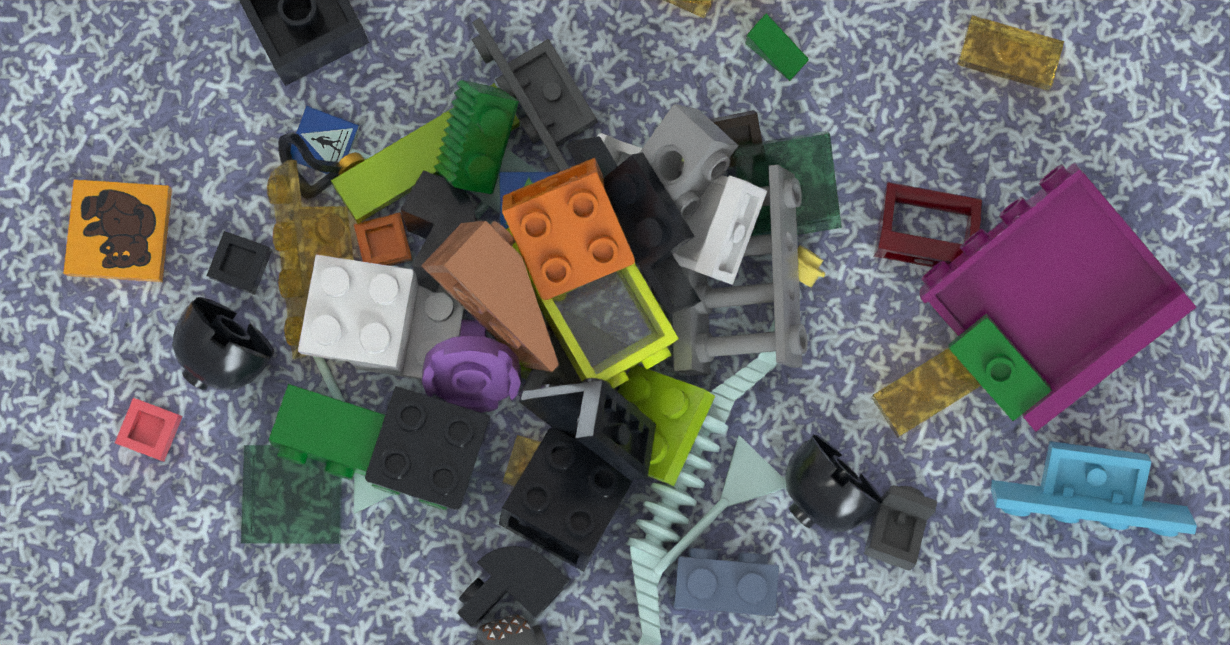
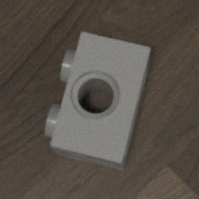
[639,104,738,220]

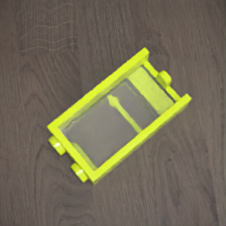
[506,228,679,389]

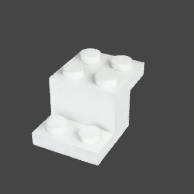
[298,254,465,380]

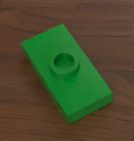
[948,313,1052,421]

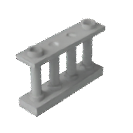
[672,165,808,376]

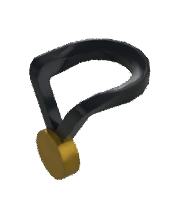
[278,132,365,199]

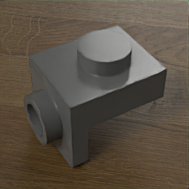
[864,485,937,571]

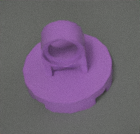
[422,319,521,413]

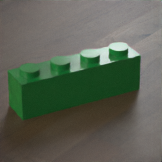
[269,384,447,510]

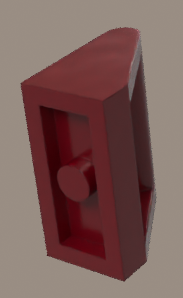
[873,182,982,267]

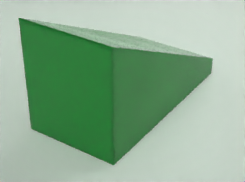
[745,13,809,81]

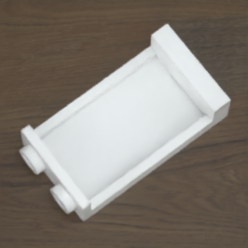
[598,133,767,285]

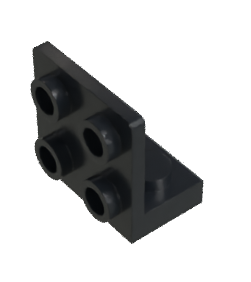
[519,378,656,480]
[365,386,490,510]
[499,427,634,572]

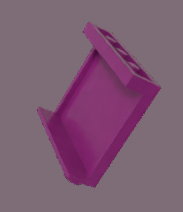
[920,162,1196,432]

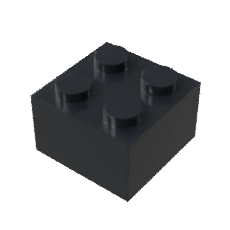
[239,0,369,86]

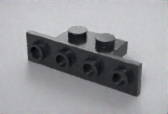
[566,136,701,314]

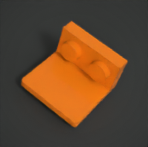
[502,158,635,300]

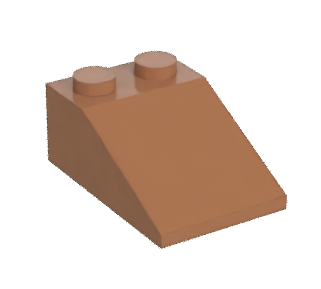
[421,220,559,372]

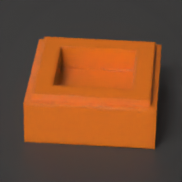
[354,212,413,266]

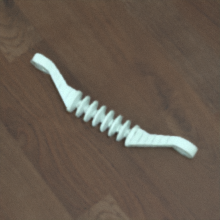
[626,317,777,645]

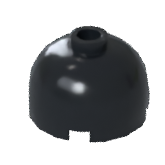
[172,297,274,390]
[785,435,883,532]

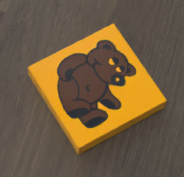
[63,179,172,282]

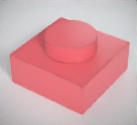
[115,397,183,462]

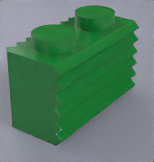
[434,80,519,195]

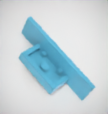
[991,441,1197,537]

